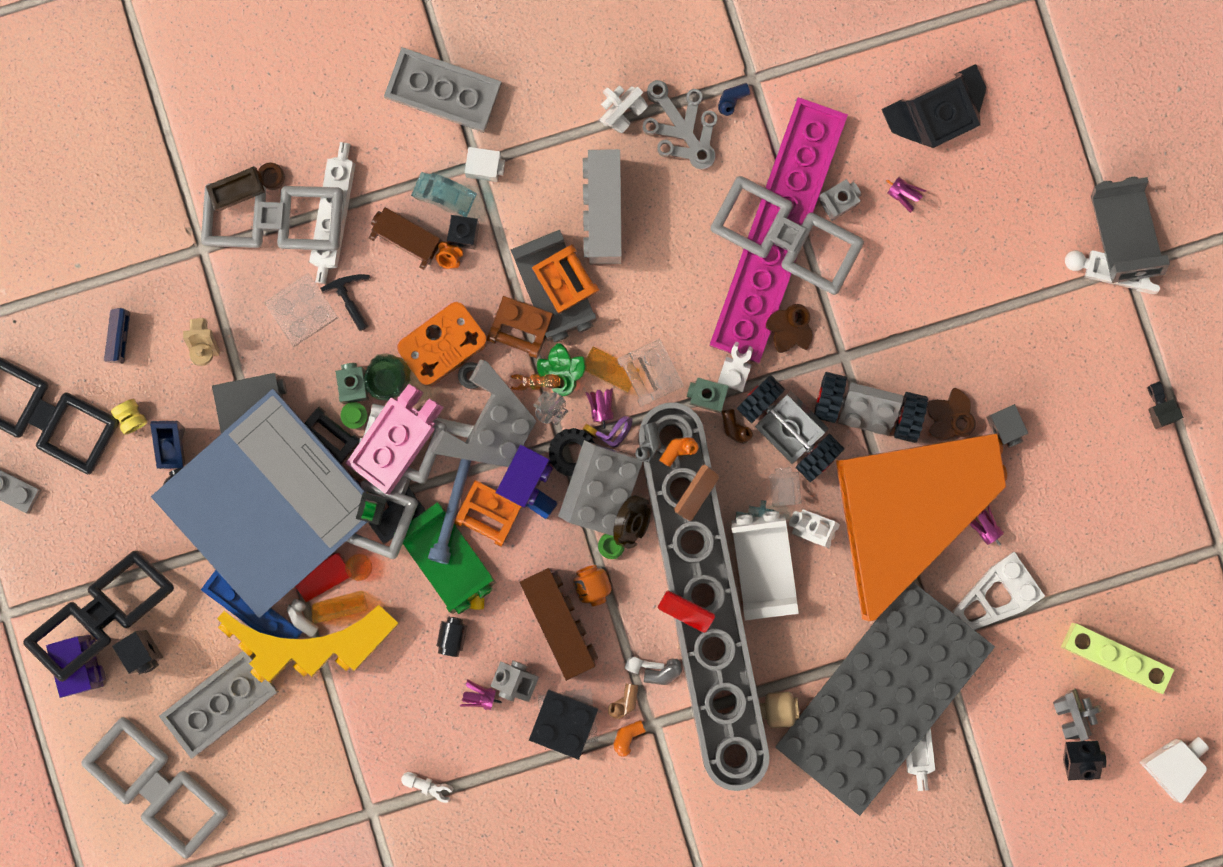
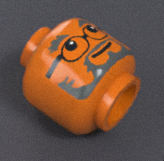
[573,565,612,607]

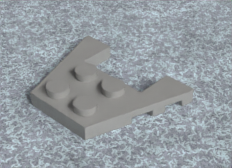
[431,359,536,467]

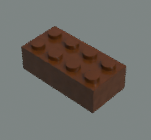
[519,568,598,681]

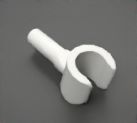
[625,656,664,674]

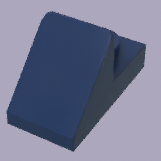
[150,421,185,469]

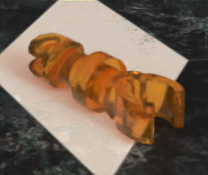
[511,374,561,391]

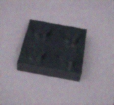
[529,689,598,760]

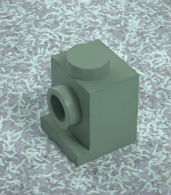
[335,363,369,404]
[686,378,729,413]

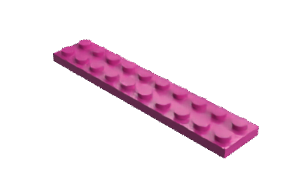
[709,97,848,364]

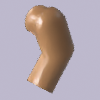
[608,683,639,719]

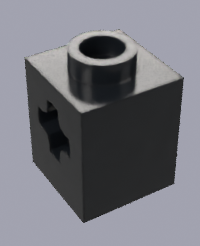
[447,215,479,250]

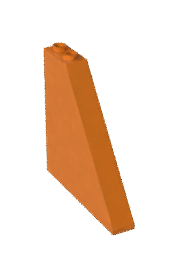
[836,434,1007,621]

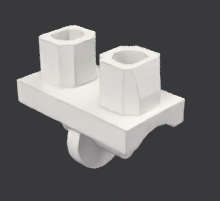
[599,86,648,133]
[789,509,840,549]

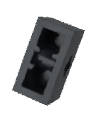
[112,630,163,675]

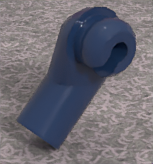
[718,83,750,116]

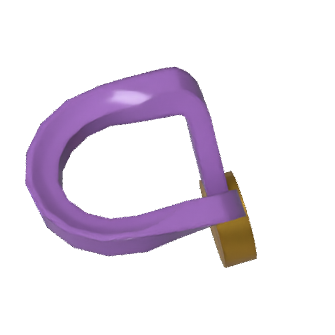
[582,416,632,448]

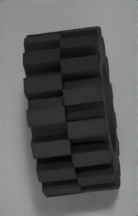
[548,428,595,477]

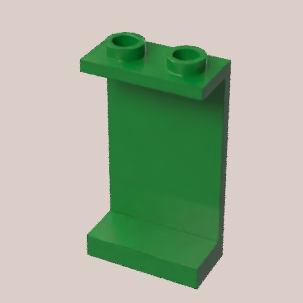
[394,502,496,614]

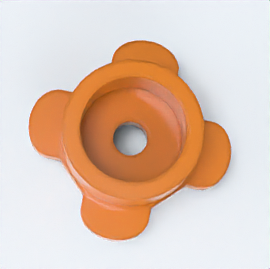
[435,241,463,269]

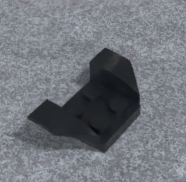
[881,64,986,148]

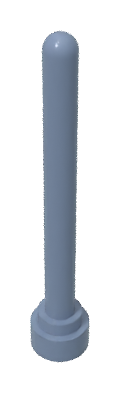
[428,459,471,564]

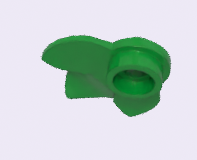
[537,343,585,396]

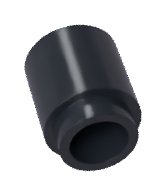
[436,616,467,657]

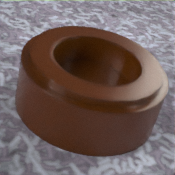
[258,162,285,190]

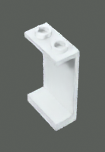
[731,511,799,621]

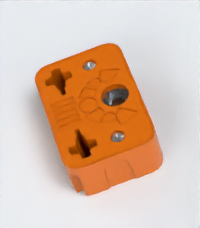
[397,302,487,387]

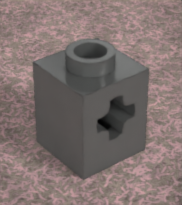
[986,404,1028,448]

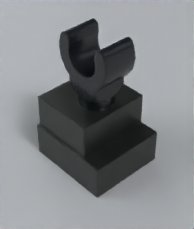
[1147,381,1184,429]

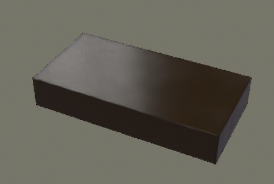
[206,166,265,212]

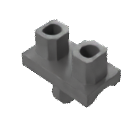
[1053,689,1102,741]

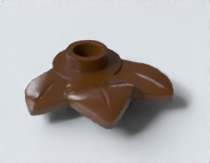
[765,304,813,353]
[927,388,976,439]

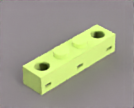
[1061,623,1175,694]

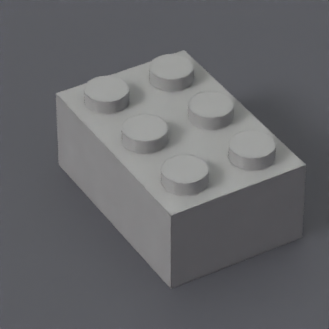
[558,440,643,536]

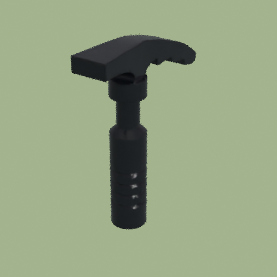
[320,274,370,331]

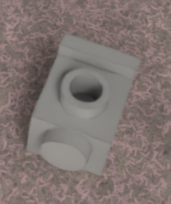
[818,179,862,221]

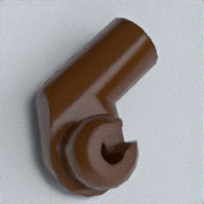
[721,409,753,443]

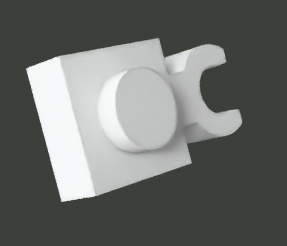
[718,342,753,392]

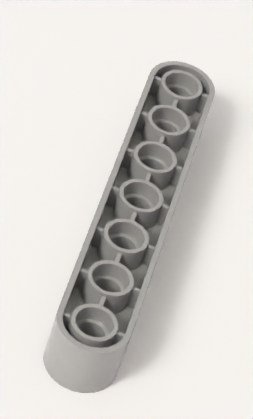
[639,403,769,791]

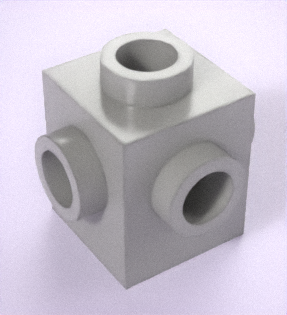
[491,660,539,702]

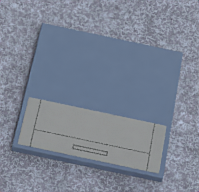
[151,389,367,618]

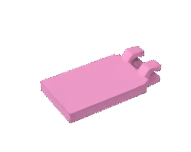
[346,384,444,495]

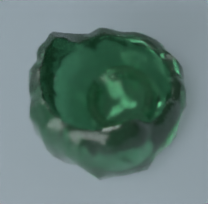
[364,353,411,401]

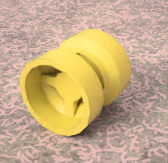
[111,399,147,435]

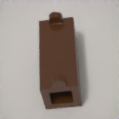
[369,207,442,270]

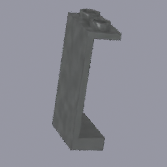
[1091,177,1170,283]
[510,230,597,342]

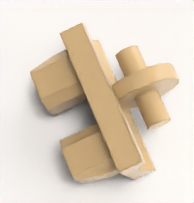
[183,318,219,366]

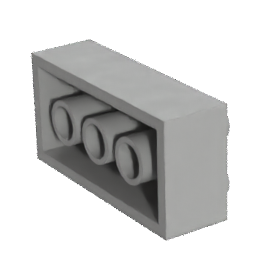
[583,149,622,265]

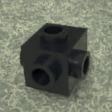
[1063,741,1106,781]

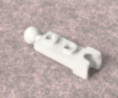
[1065,250,1160,294]

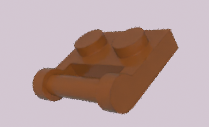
[487,296,554,359]

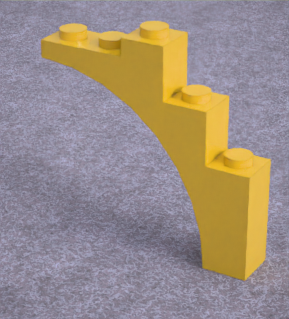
[217,605,399,683]

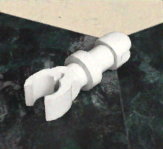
[401,772,454,803]

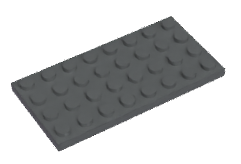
[775,582,995,816]

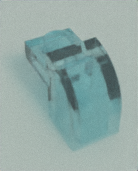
[411,172,477,217]

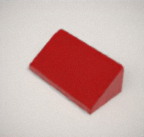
[295,553,353,602]
[658,590,715,633]

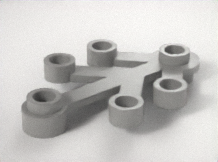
[643,80,717,170]

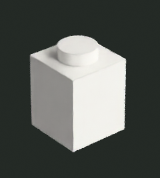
[465,147,505,182]

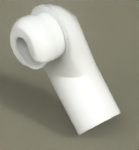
[287,599,318,637]

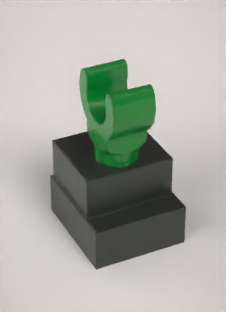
[356,492,387,525]

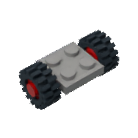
[814,372,928,443]

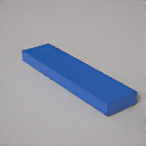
[201,570,303,639]

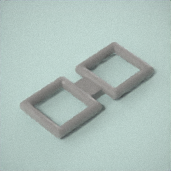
[711,176,864,295]
[201,183,343,251]
[346,420,447,559]
[81,717,228,859]

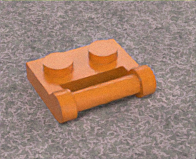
[532,244,600,314]
[454,480,522,547]

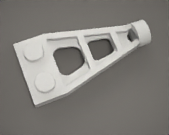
[952,552,1045,630]

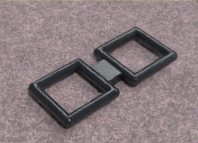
[0,357,119,475]
[23,551,174,682]

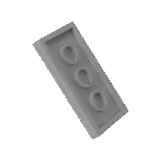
[384,47,502,133]
[159,651,279,759]

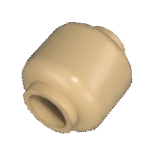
[760,691,800,728]

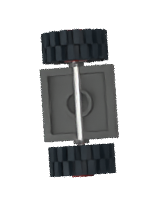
[736,375,845,483]

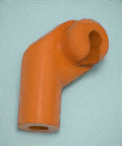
[659,437,699,467]
[613,720,646,757]

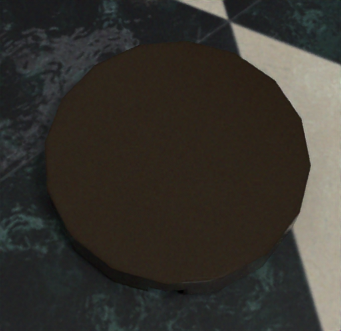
[613,495,651,549]

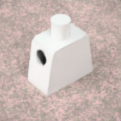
[1139,737,1209,803]

